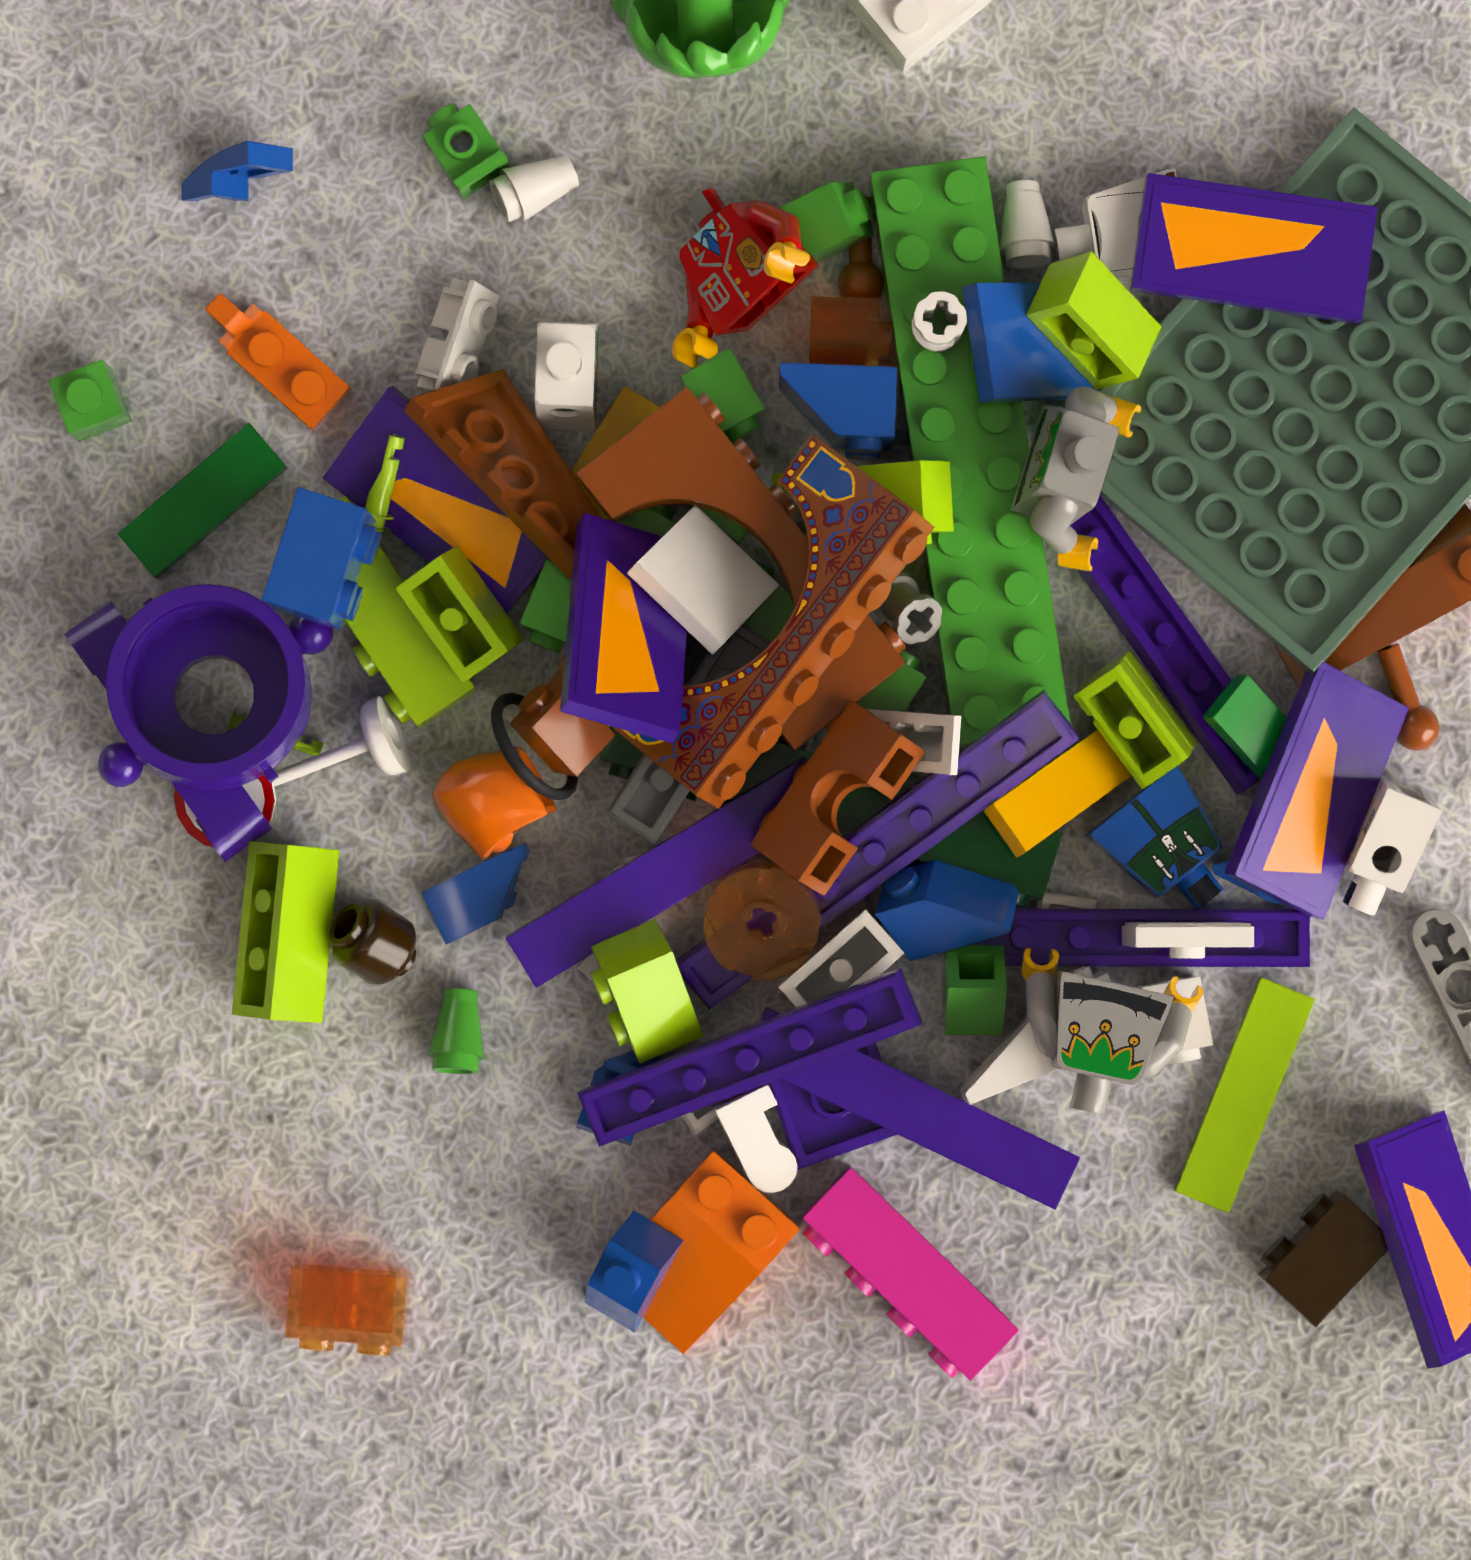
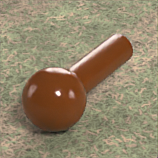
[838,196,883,306]
[1377,643,1440,751]

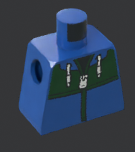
[1086,766,1223,910]

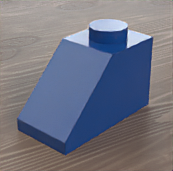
[875,860,1019,961]
[585,1211,684,1332]

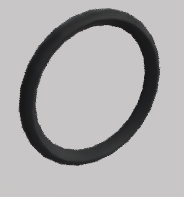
[491,693,579,800]

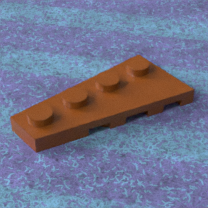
[404,369,602,579]

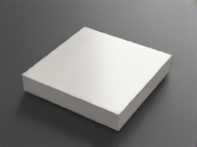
[627,505,779,655]

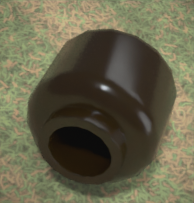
[329,899,417,985]

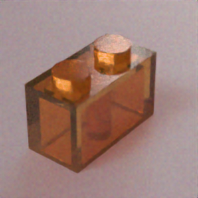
[285,1263,412,1356]

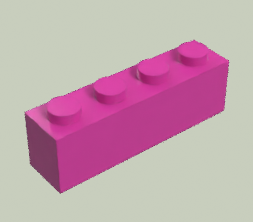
[802,1165,1019,1381]

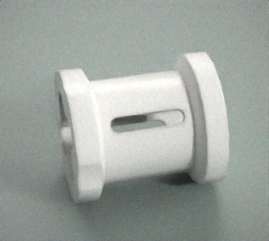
[912,291,967,352]

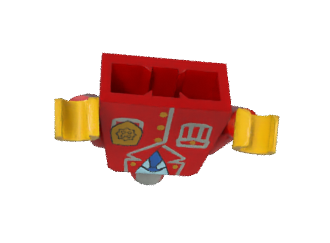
[671,188,819,369]

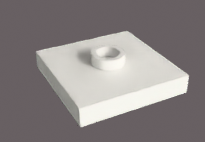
[1122,922,1254,958]

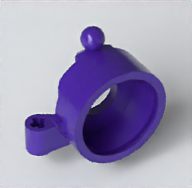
[64,584,333,862]

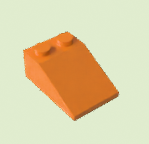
[643,1148,800,1354]

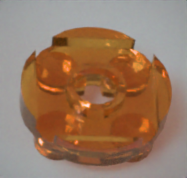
[703,862,821,981]

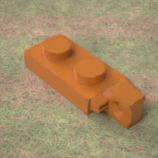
[205,293,351,431]

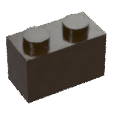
[1258,1191,1388,1327]

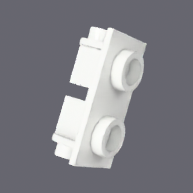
[414,278,499,392]

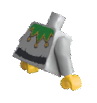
[1011,387,1141,572]
[1021,948,1203,1115]

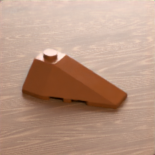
[1273,504,1471,689]

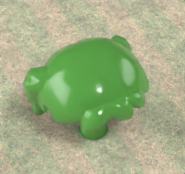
[611,0,790,79]

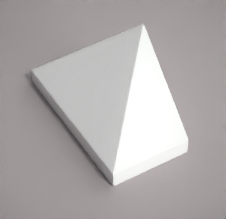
[866,709,961,775]

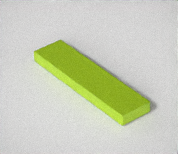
[1173,977,1315,1213]

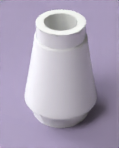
[489,155,579,223]
[999,180,1056,270]

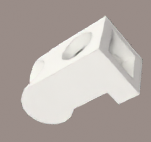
[711,1084,797,1193]

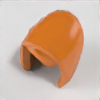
[432,746,557,860]

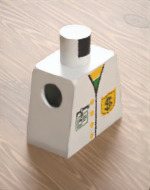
[1342,776,1442,915]

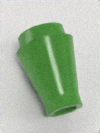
[428,988,485,1074]

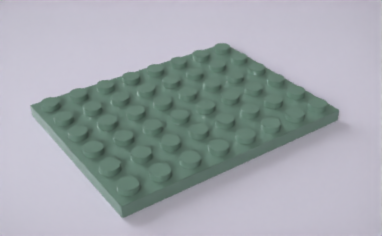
[1099,107,1471,674]

